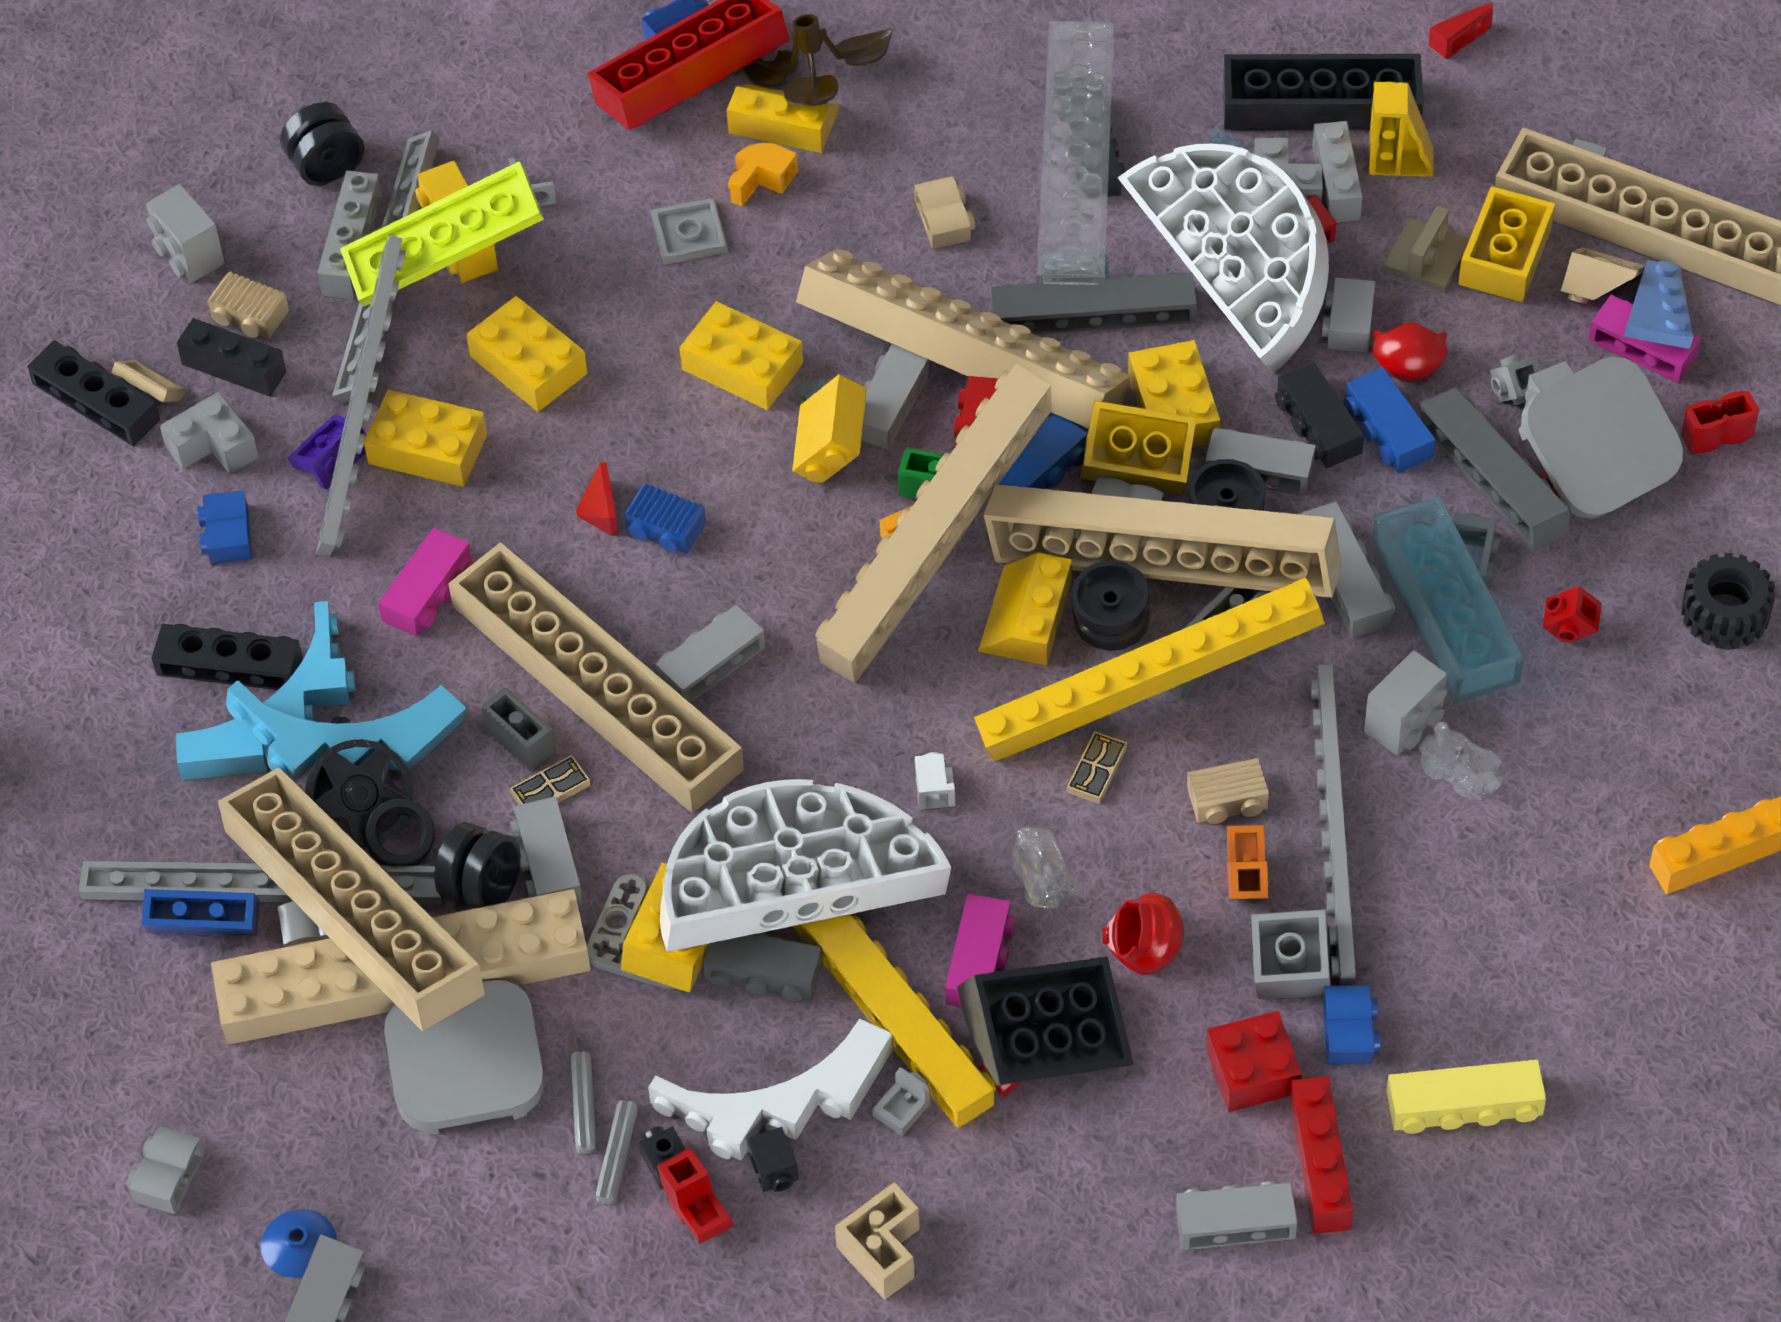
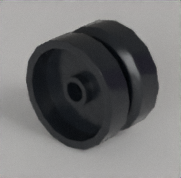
[280,102,365,187]
[1188,459,1265,511]
[1071,560,1150,651]
[434,822,521,908]

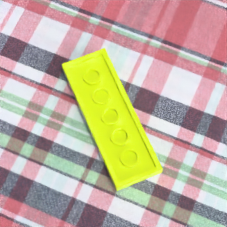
[340,161,544,307]

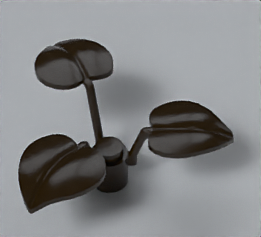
[744,14,892,107]

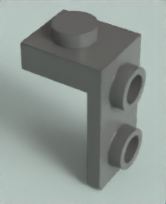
[1451,512,1501,593]

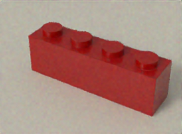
[1289,1076,1353,1234]

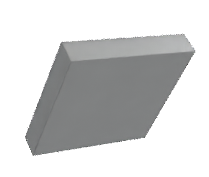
[650,197,728,265]

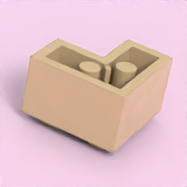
[835,1182,920,1300]

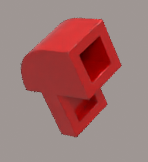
[657,1148,733,1244]

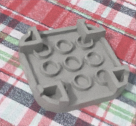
[1518,356,1683,520]
[384,980,545,1134]

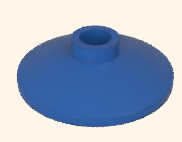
[261,1209,337,1278]

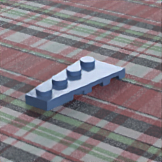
[1623,260,1694,349]

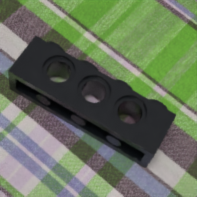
[27,340,160,447]
[152,623,303,690]

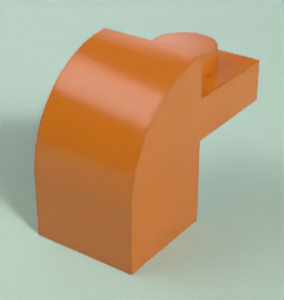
[1227,825,1268,899]

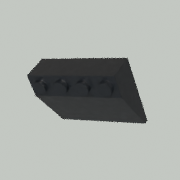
[957,956,1133,1086]

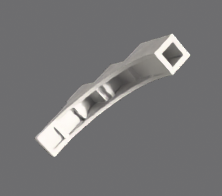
[648,1019,893,1161]

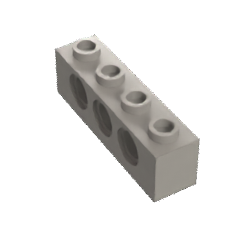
[317,171,383,299]

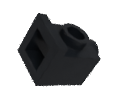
[639,1126,686,1190]

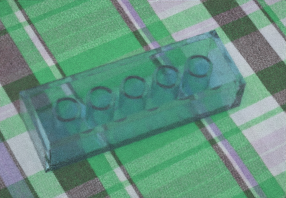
[1372,496,1524,704]

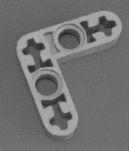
[587,874,677,990]

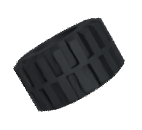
[1681,553,1775,649]

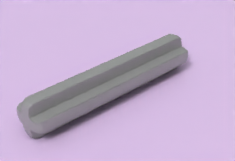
[571,1051,596,1155]
[596,1100,638,1204]

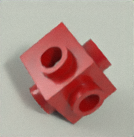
[1543,586,1602,643]

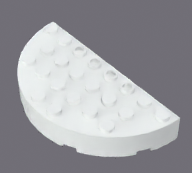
[1118,144,1329,374]
[660,779,951,952]

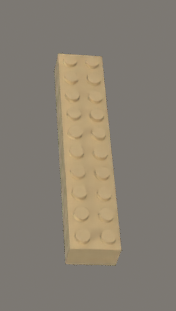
[1495,127,1781,305]
[796,249,1131,428]
[815,363,1052,683]
[984,484,1342,598]
[448,542,744,814]
[218,768,485,1032]
[211,889,591,1045]

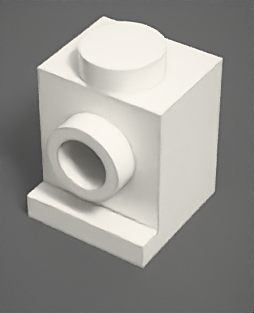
[915,752,955,810]

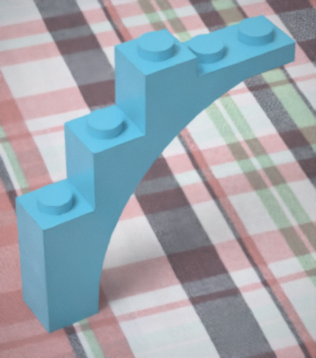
[176,601,356,780]
[226,680,467,782]

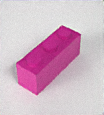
[1588,295,1701,383]
[378,527,473,637]
[945,894,1016,1007]

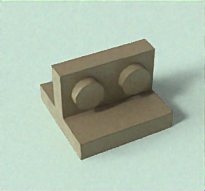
[1383,205,1469,293]

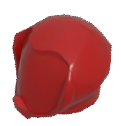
[1372,322,1448,382]
[1102,892,1184,975]

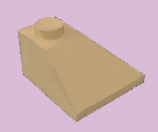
[1561,247,1645,304]

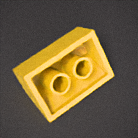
[726,84,841,153]
[1080,401,1196,495]
[978,553,1072,666]

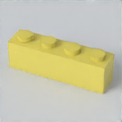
[1386,1059,1546,1134]

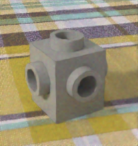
[1490,354,1541,405]

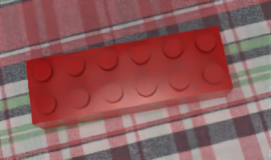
[587,0,790,131]

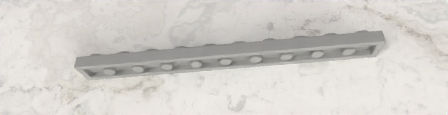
[332,130,440,404]
[316,235,405,558]
[1310,664,1356,986]
[78,861,443,905]

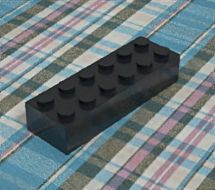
[1223,54,1424,130]

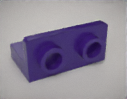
[287,414,366,489]

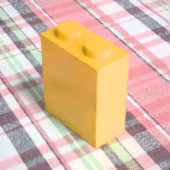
[792,375,867,483]

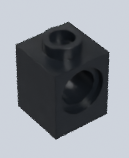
[746,1127,799,1192]

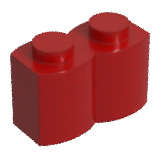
[1681,391,1759,453]

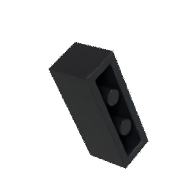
[176,318,286,397]
[1275,362,1364,468]

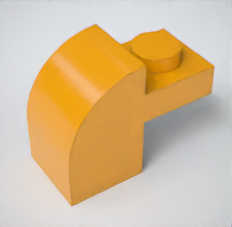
[728,143,798,207]

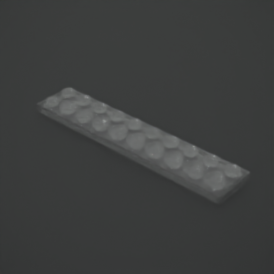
[1037,21,1114,285]

